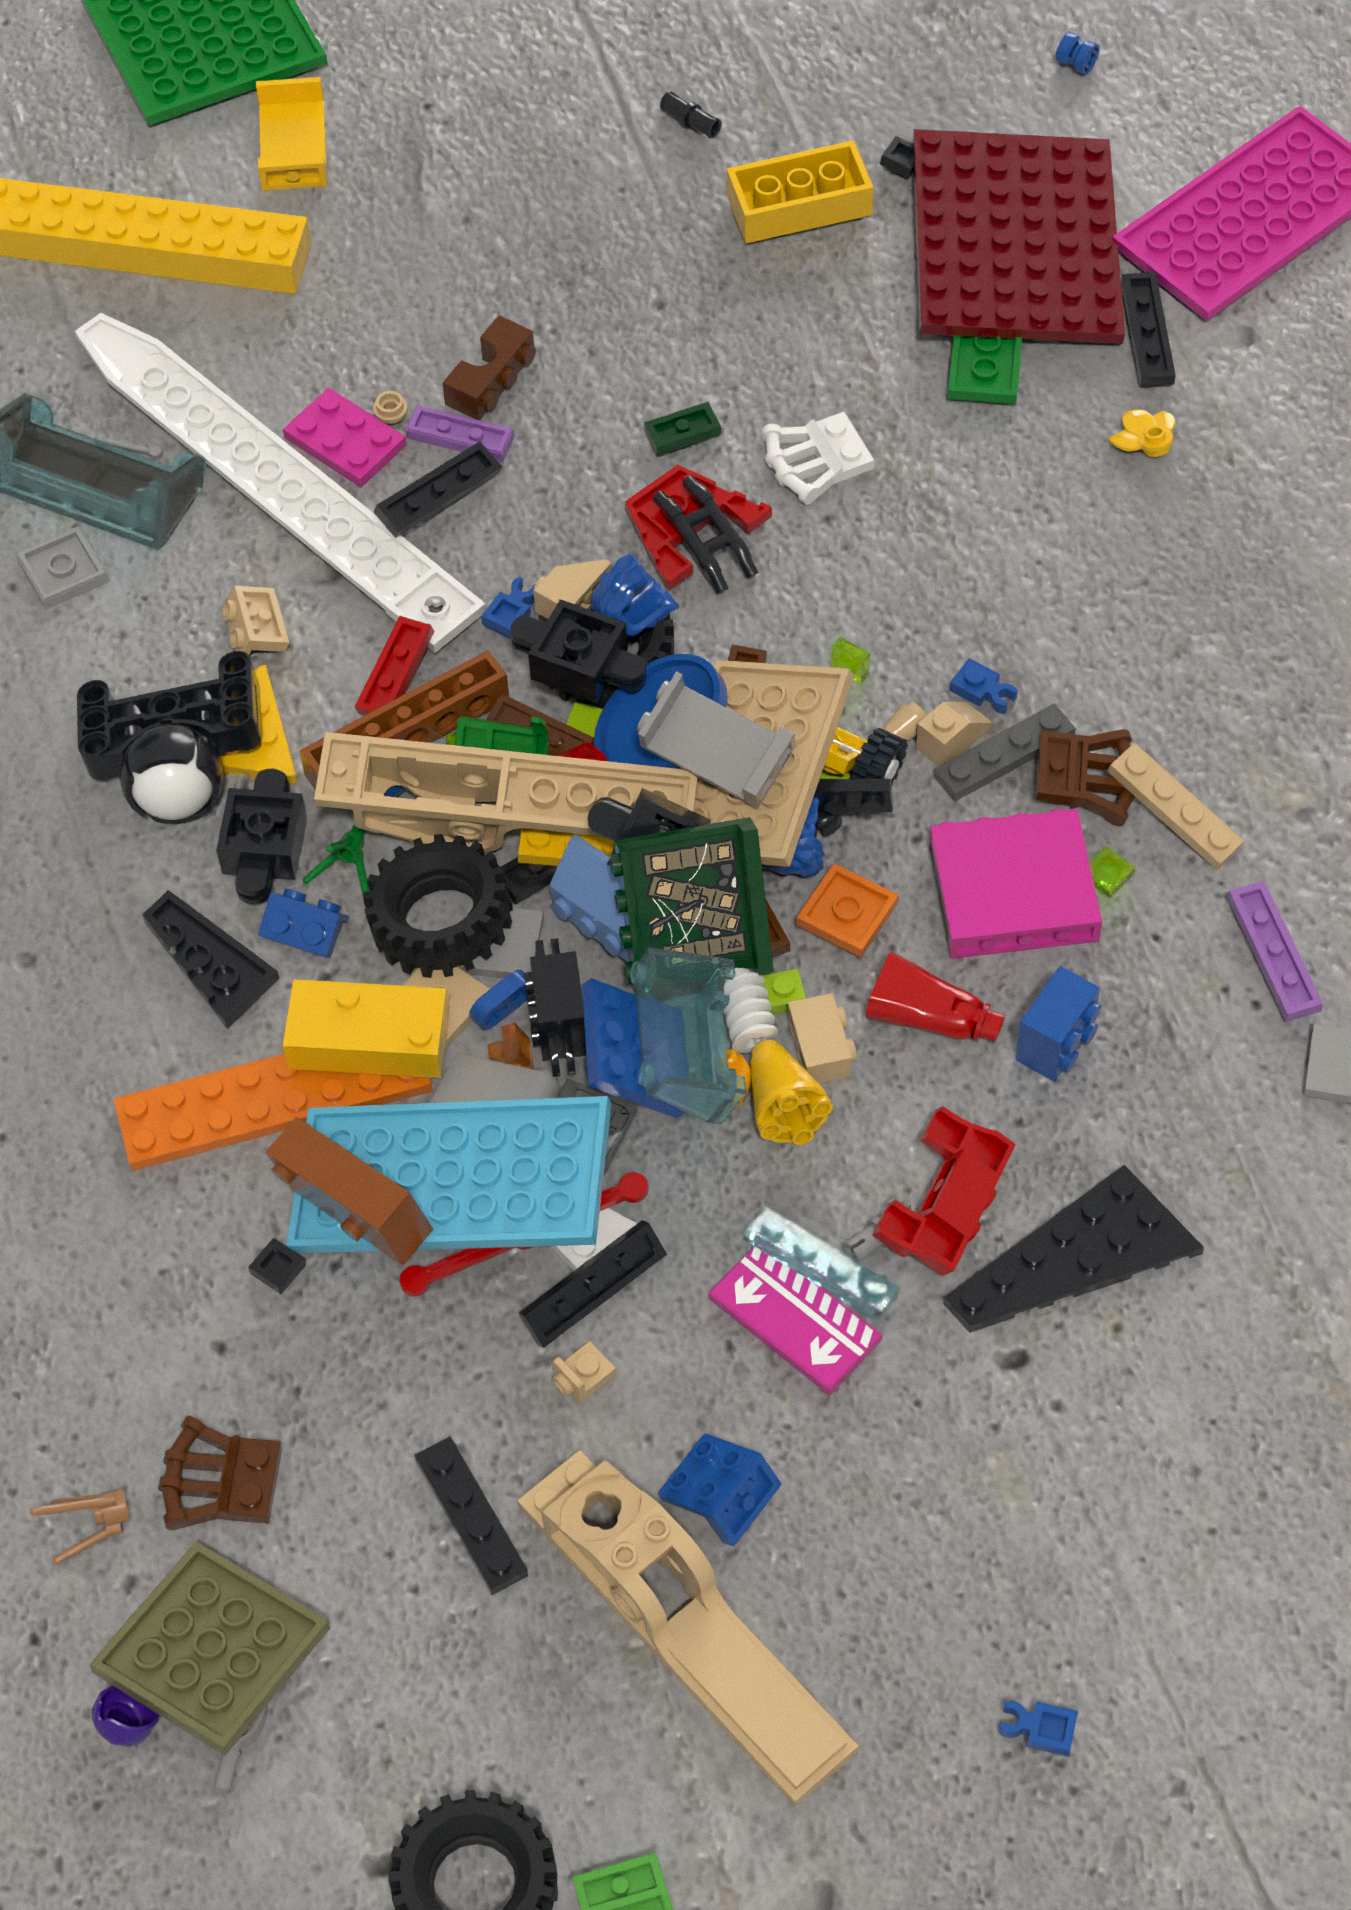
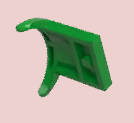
[455,716,549,755]

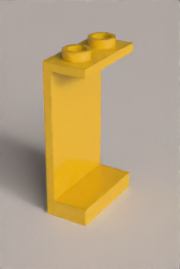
[256,77,327,191]

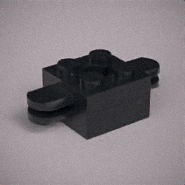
[510,599,647,703]
[216,768,307,904]
[587,788,711,866]
[524,938,587,1077]

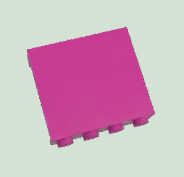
[929,809,1102,959]

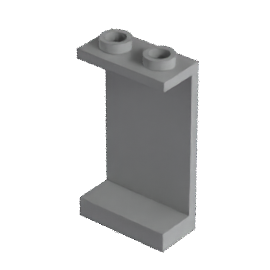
[637,672,796,809]

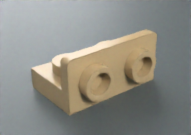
[222,585,290,655]

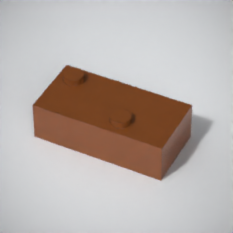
[265,1117,434,1266]

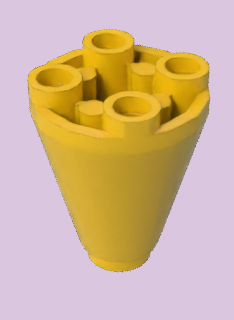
[750,1040,833,1145]

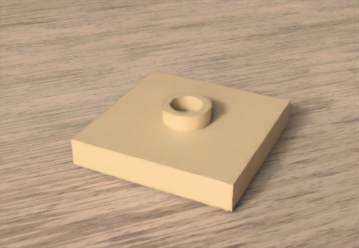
[402,967,490,1049]

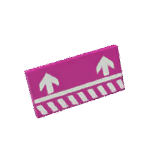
[708,1239,882,1396]

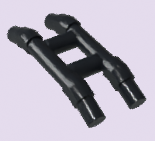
[653,476,759,594]

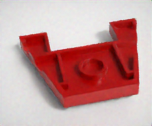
[625,464,772,590]

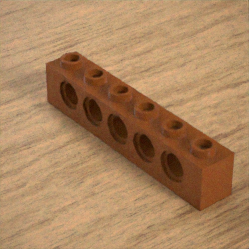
[300,650,509,790]

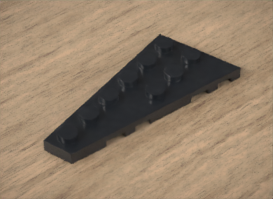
[944,1165,1204,1333]

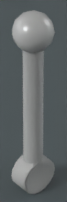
[94,433,163,460]

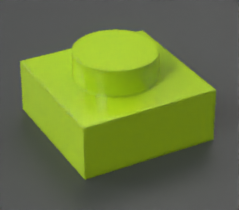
[763,968,806,1014]

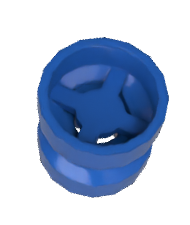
[1055,31,1100,75]

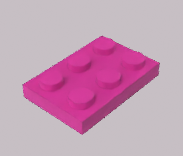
[283,387,407,488]

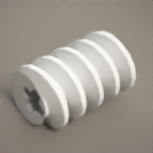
[717,968,778,1054]

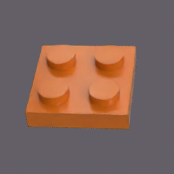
[796,863,899,958]

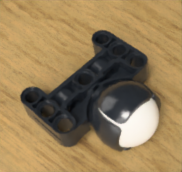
[77,651,262,824]

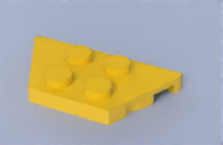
[219,665,297,784]

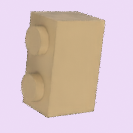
[788,993,857,1083]

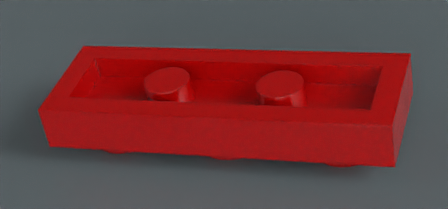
[354,615,435,715]

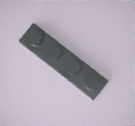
[934,703,1076,802]

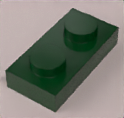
[644,402,721,456]

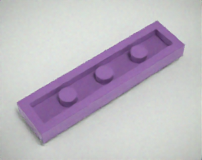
[1228,881,1323,1022]

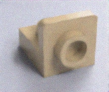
[552,1341,616,1404]

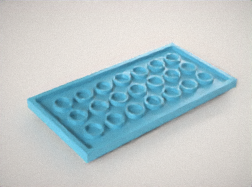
[286,1096,612,1253]

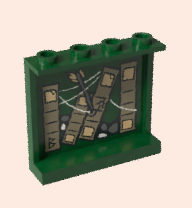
[610,817,774,997]

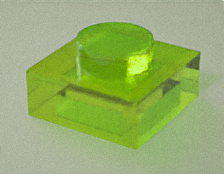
[831,637,870,684]
[1089,846,1135,899]

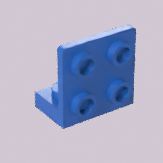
[658,1434,782,1547]

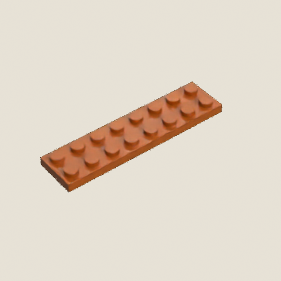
[113,1054,433,1171]

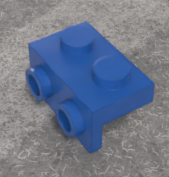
[258,888,349,958]

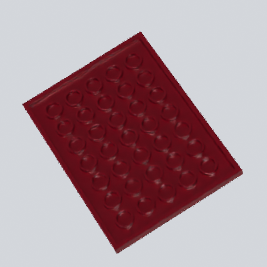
[913,129,1125,344]

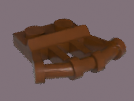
[1035,729,1136,826]
[158,1416,282,1530]

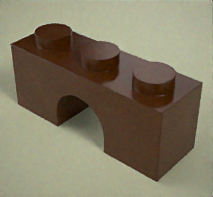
[443,315,536,420]

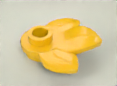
[1109,409,1176,457]

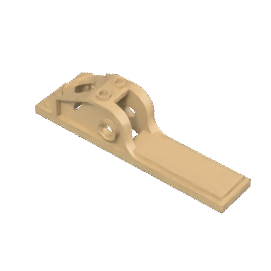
[314,732,698,853]
[517,1450,859,1807]

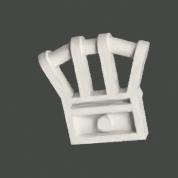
[761,412,874,505]

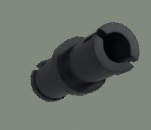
[660,91,722,138]

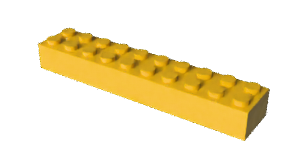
[0,178,312,294]

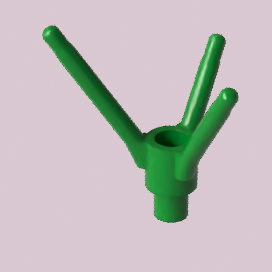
[302,825,370,907]

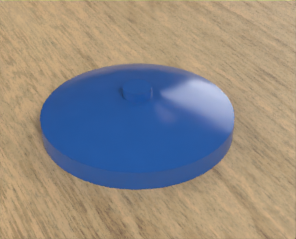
[594,654,728,769]

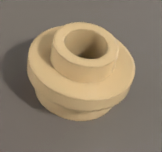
[373,391,408,424]

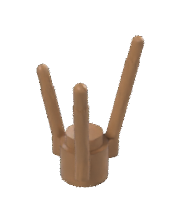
[30,1489,130,1564]

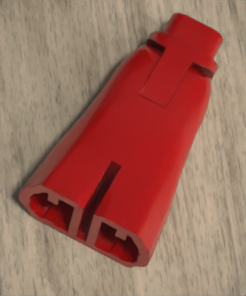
[866,951,1006,1042]

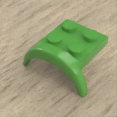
[572,1852,673,1910]

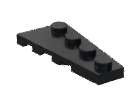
[142,890,279,1029]

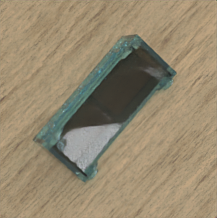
[0,393,206,550]

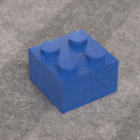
[1015,966,1102,1082]

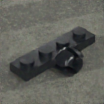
[813,779,893,837]

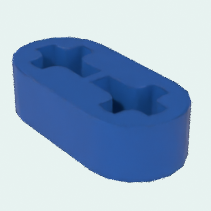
[469,970,527,1030]

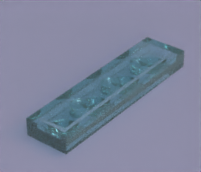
[743,1207,901,1322]

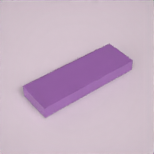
[405,405,515,462]

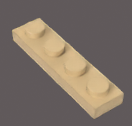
[1107,743,1244,870]

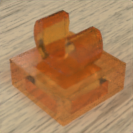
[488,1023,534,1070]

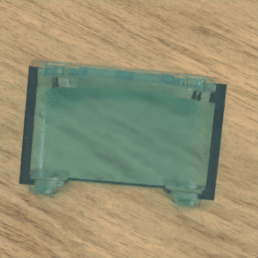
[631,947,747,1124]

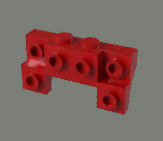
[872,1106,1016,1276]

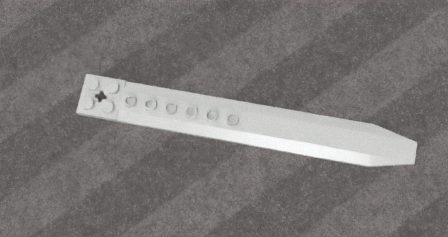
[75,313,486,653]

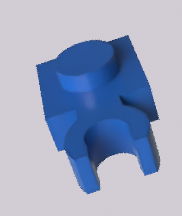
[481,577,536,638]
[949,658,1018,714]
[999,1701,1078,1757]

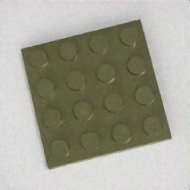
[90,1541,330,1756]

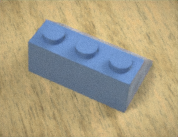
[549,834,630,962]

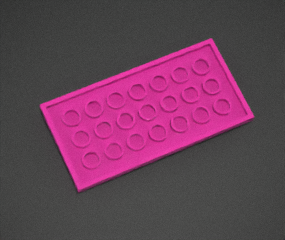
[1113,105,1351,321]

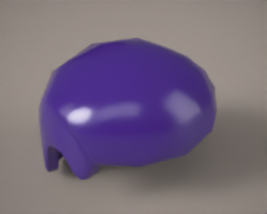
[92,1686,160,1746]

